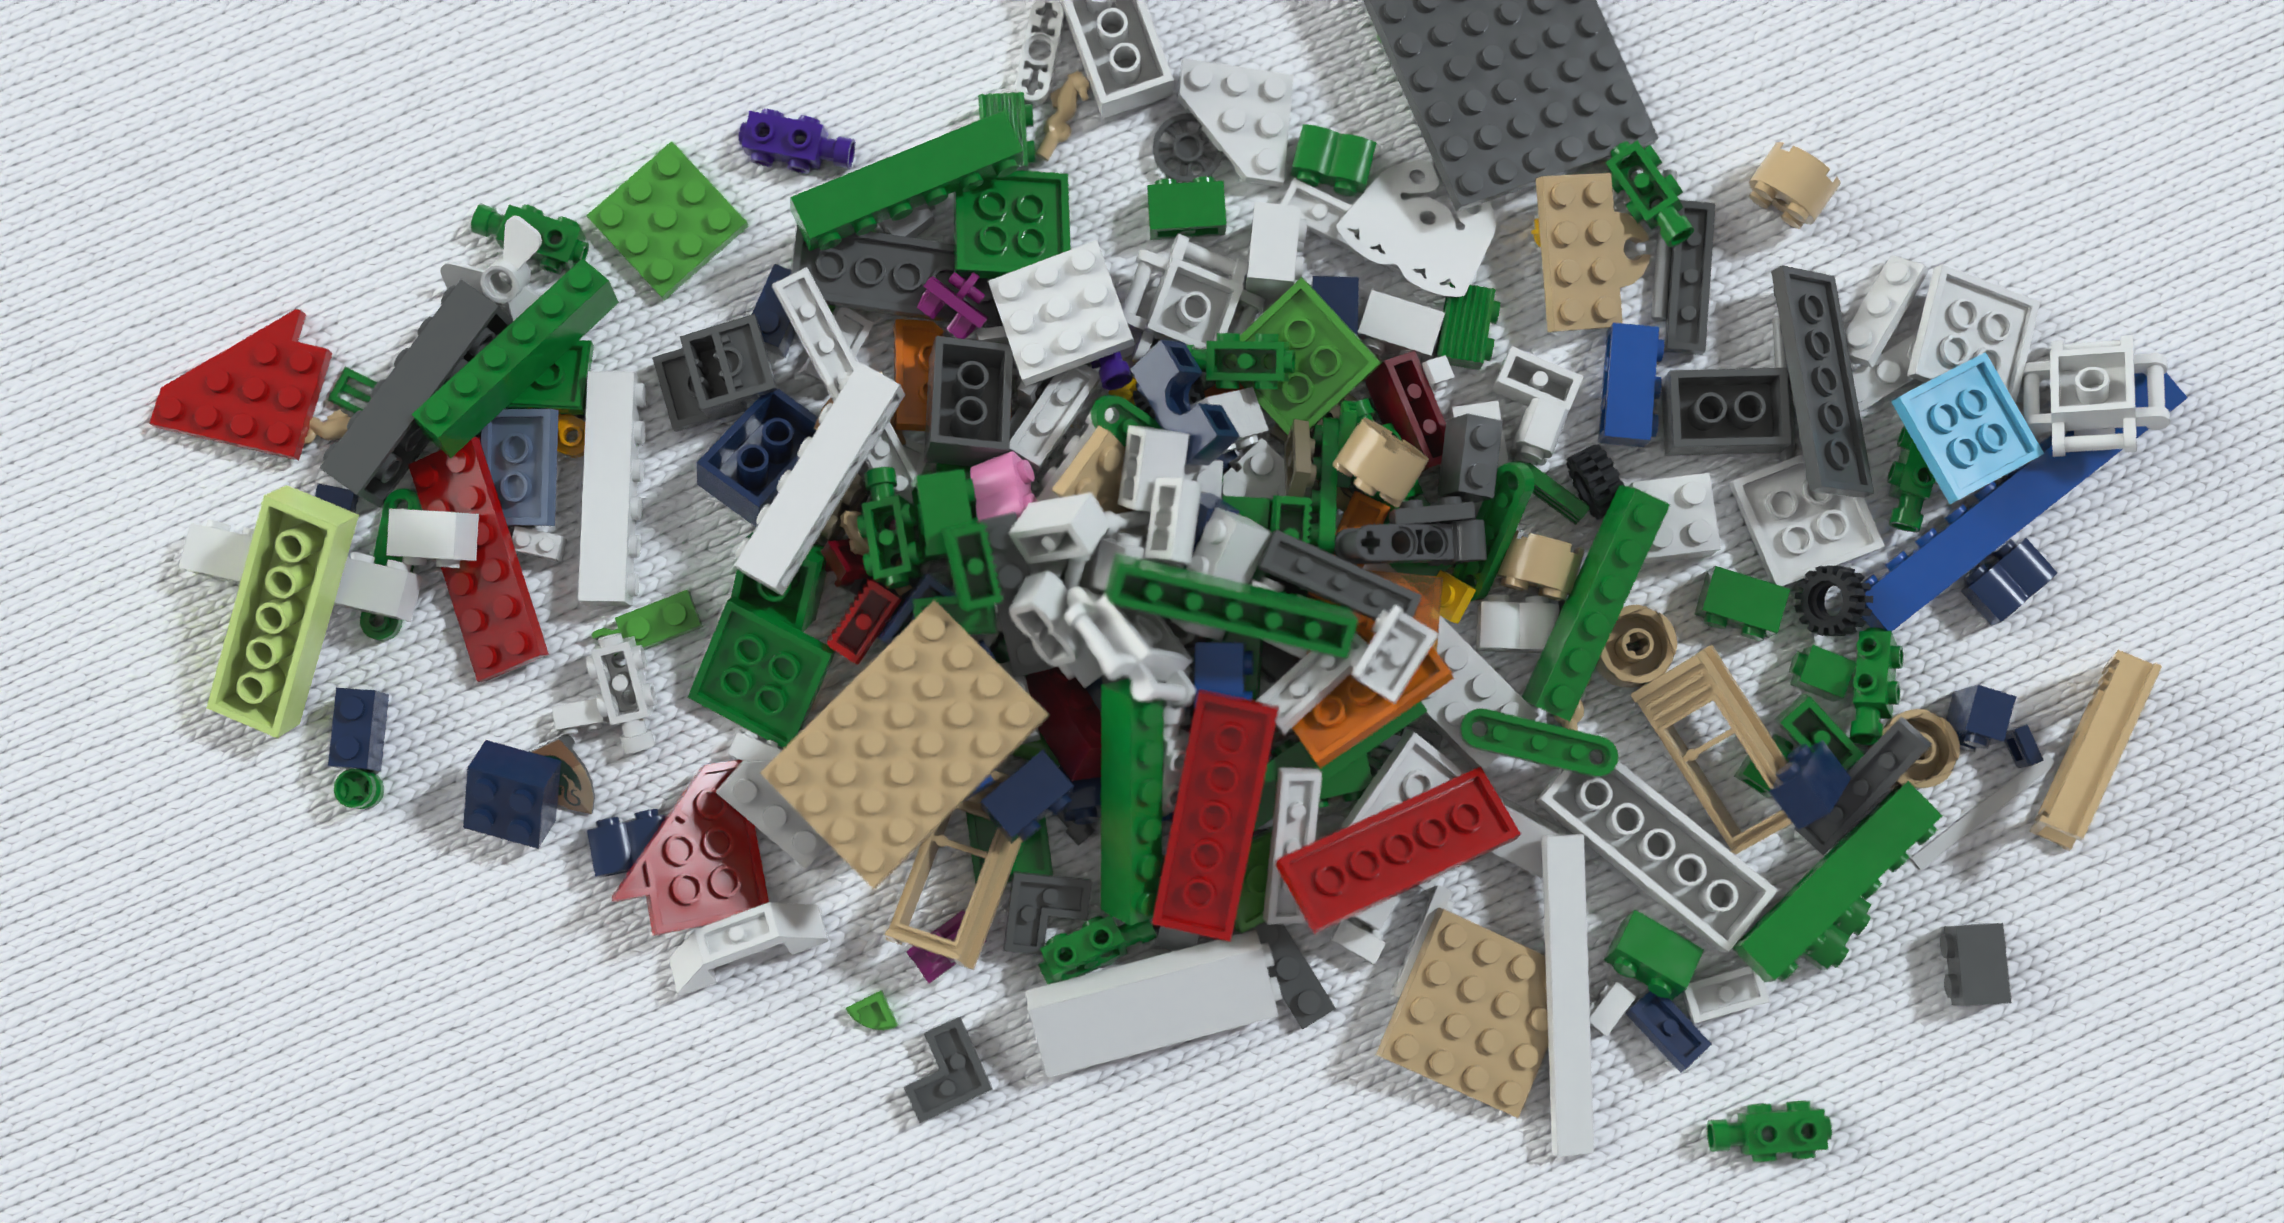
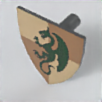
[529,735,595,814]

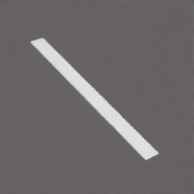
[1911,752,2056,870]

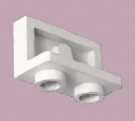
[1350,605,1438,704]

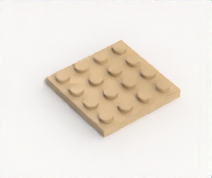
[1376,907,1548,1118]

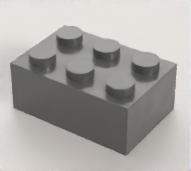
[924,336,1013,467]
[1661,367,1791,456]

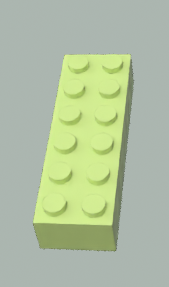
[206,485,359,738]

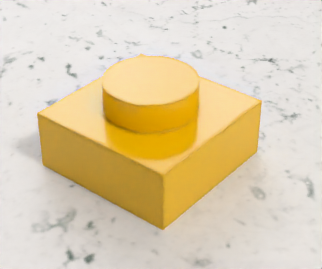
[1425,570,1476,624]

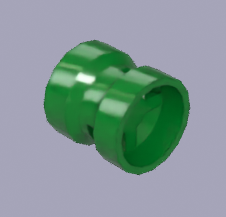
[334,769,384,810]

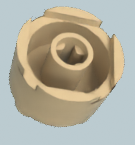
[1749,142,1841,229]
[1332,418,1429,507]
[1497,530,1585,601]
[1595,605,1677,688]
[1868,709,1960,790]

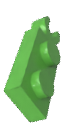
[591,590,703,657]

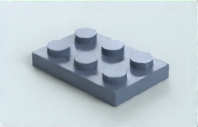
[481,409,559,526]

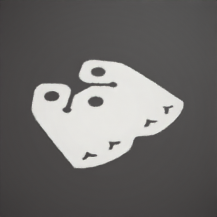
[1336,159,1497,297]

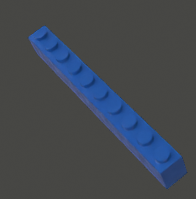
[1861,372,2188,631]

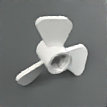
[440,216,542,321]

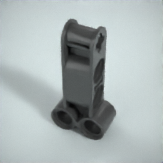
[1334,520,1487,566]

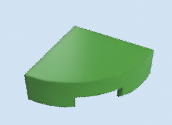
[845,990,899,1030]

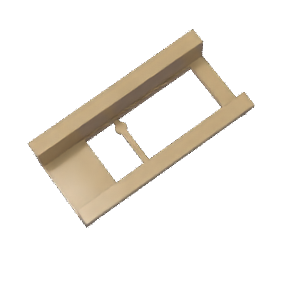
[1630,644,1792,855]
[2029,650,2162,851]
[884,771,1022,970]

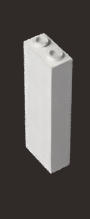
[1025,930,1282,1078]

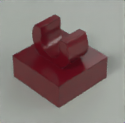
[821,539,870,588]

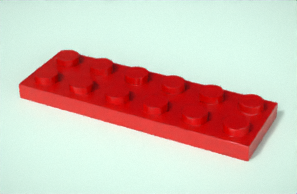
[408,437,549,682]
[1152,689,1279,942]
[1275,766,1521,935]

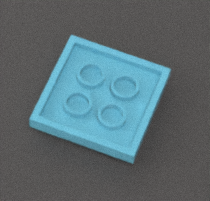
[1891,352,2044,504]

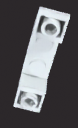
[669,902,829,996]

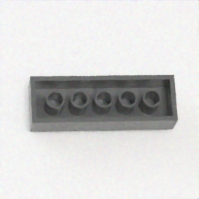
[319,279,513,508]

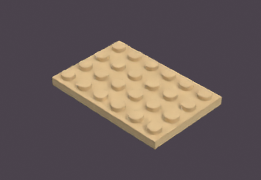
[760,600,1049,889]

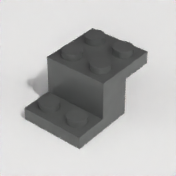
[652,314,778,432]

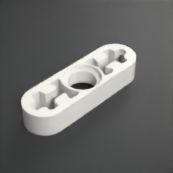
[1015,0,1064,107]

